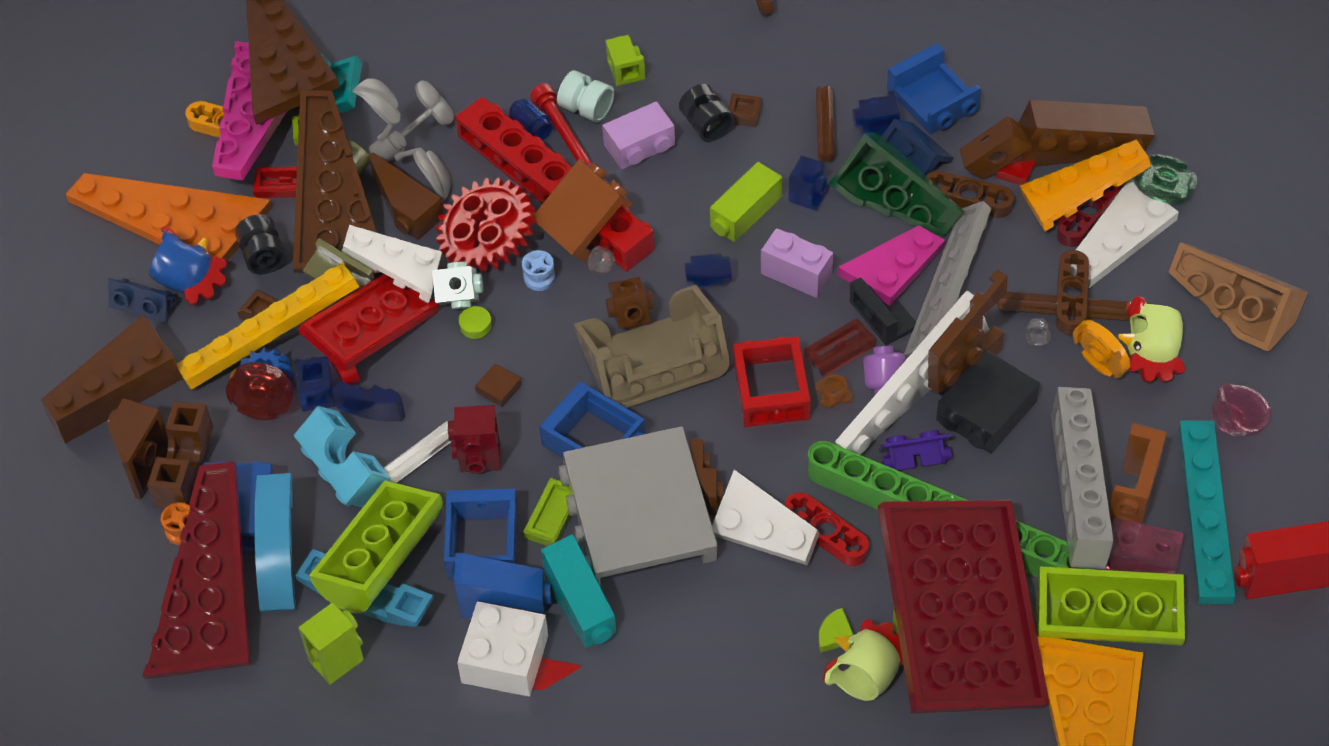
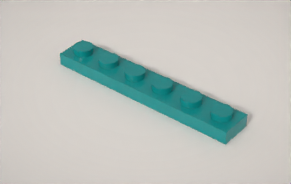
[1178,421,1235,604]

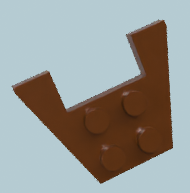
[928,269,1008,394]

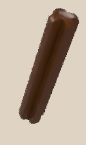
[816,85,835,162]

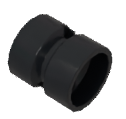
[679,84,734,142]
[235,214,287,275]

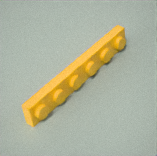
[177,262,359,390]

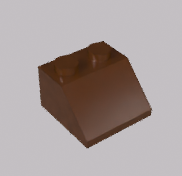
[107,398,168,499]

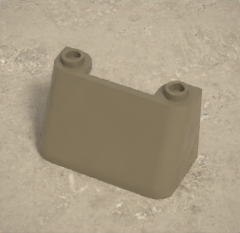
[574,285,729,408]

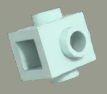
[432,262,483,309]

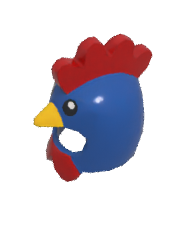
[149,226,227,306]

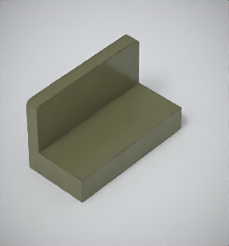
[303,238,375,298]

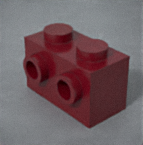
[448,405,501,474]

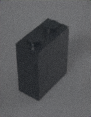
[936,349,1040,454]

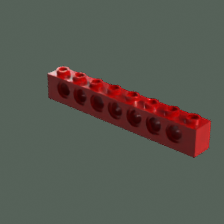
[455,96,654,272]

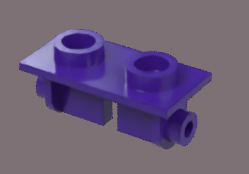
[879,430,952,471]

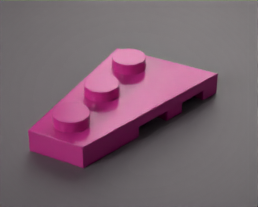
[837,226,945,306]

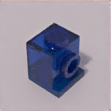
[852,91,900,136]
[789,155,830,211]
[295,356,335,411]

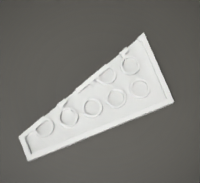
[835,291,989,454]

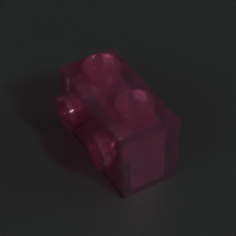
[1103,518,1184,574]

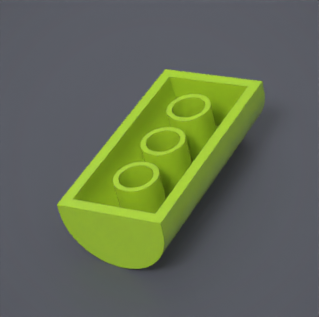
[309,480,443,613]
[1036,566,1185,646]

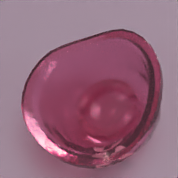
[1211,383,1271,437]

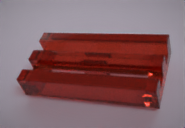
[804,318,876,377]

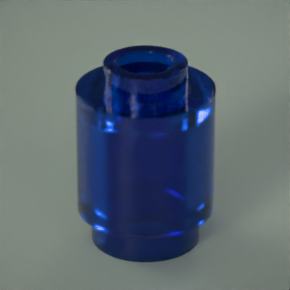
[508,98,553,141]
[685,253,732,288]

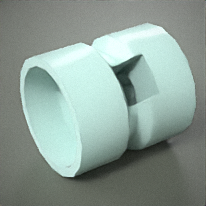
[557,70,614,123]

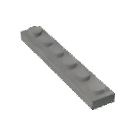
[904,201,991,358]

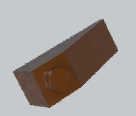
[369,152,443,240]

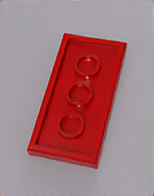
[299,274,439,372]

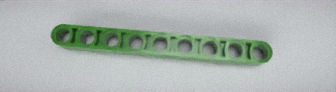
[808,441,1092,578]

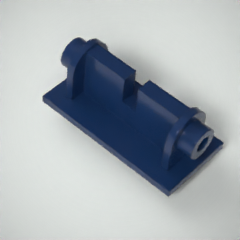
[108,278,177,323]

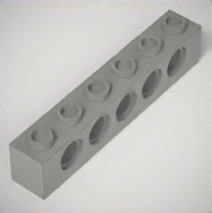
[1051,387,1113,569]

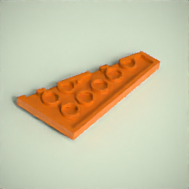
[65,173,273,262]

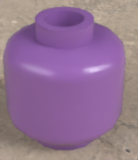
[863,346,906,394]

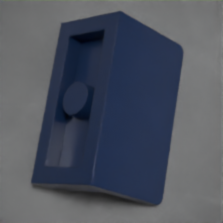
[882,118,954,176]

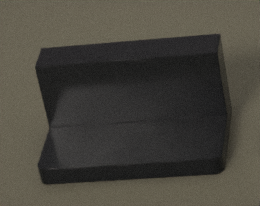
[849,277,916,346]

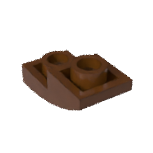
[690,439,724,515]

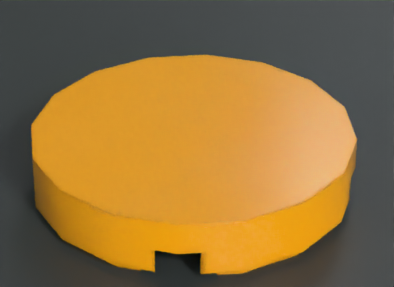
[1073,320,1130,378]

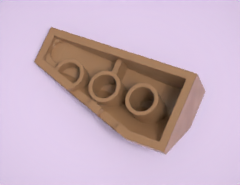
[1169,242,1308,351]

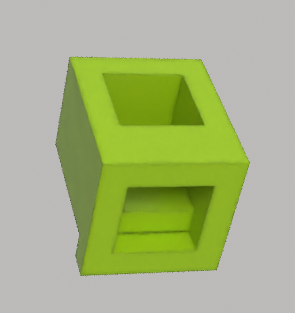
[605,35,645,86]

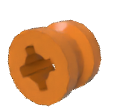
[160,502,190,545]

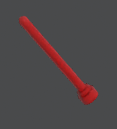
[530,83,592,166]

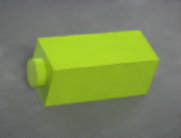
[710,162,783,243]

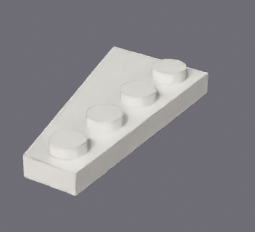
[1070,177,1179,288]

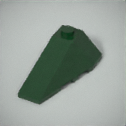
[828,132,964,237]

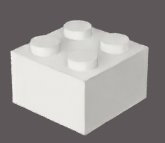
[457,601,549,697]

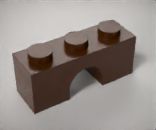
[147,401,213,508]

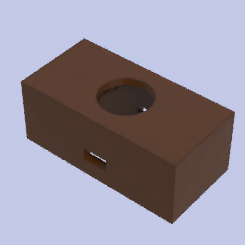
[960,116,1032,180]

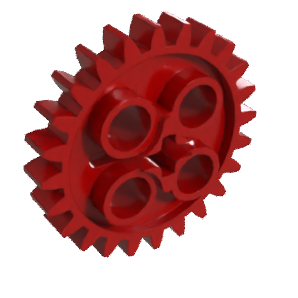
[435,177,536,273]

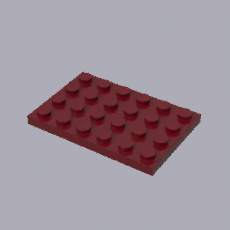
[877,500,1050,714]

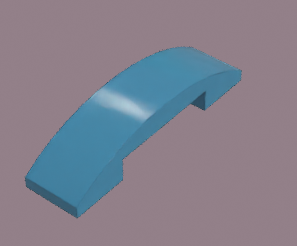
[255,473,296,612]
[295,549,434,627]

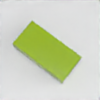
[523,478,571,546]

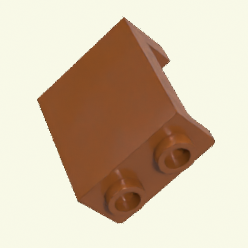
[533,159,633,263]
[1109,423,1167,536]

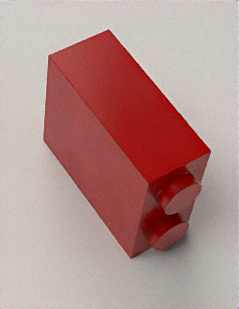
[1234,521,1329,600]

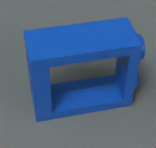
[539,381,646,458]
[444,488,518,579]

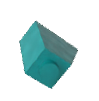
[541,534,616,648]

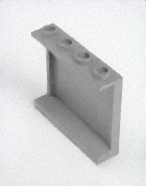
[558,426,718,587]

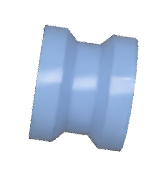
[522,250,555,291]

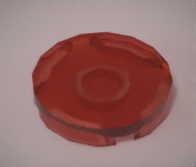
[226,362,294,420]

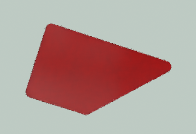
[532,658,581,690]

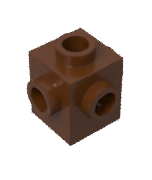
[605,277,654,329]

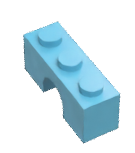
[294,406,391,507]

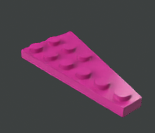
[212,41,287,181]

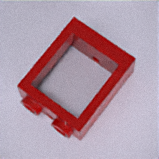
[733,336,810,428]

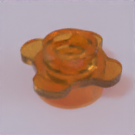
[815,374,853,408]

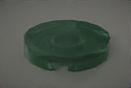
[1133,154,1198,204]

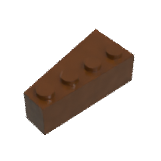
[1018,99,1155,167]
[41,314,182,444]

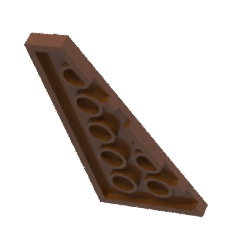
[246,0,340,125]
[293,90,384,274]

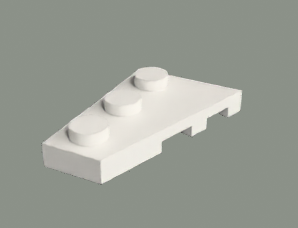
[342,225,442,303]
[712,470,819,566]

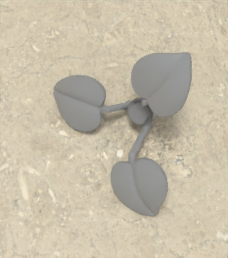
[352,79,454,203]

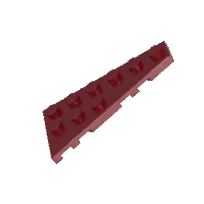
[143,461,251,679]

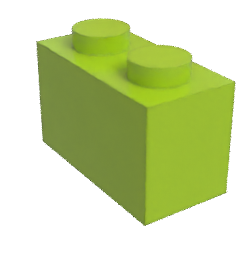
[298,602,364,685]

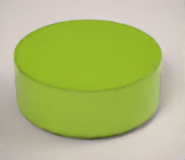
[459,306,492,339]

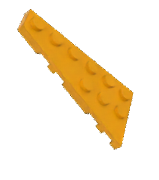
[1037,635,1143,746]

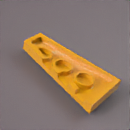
[1020,140,1151,231]

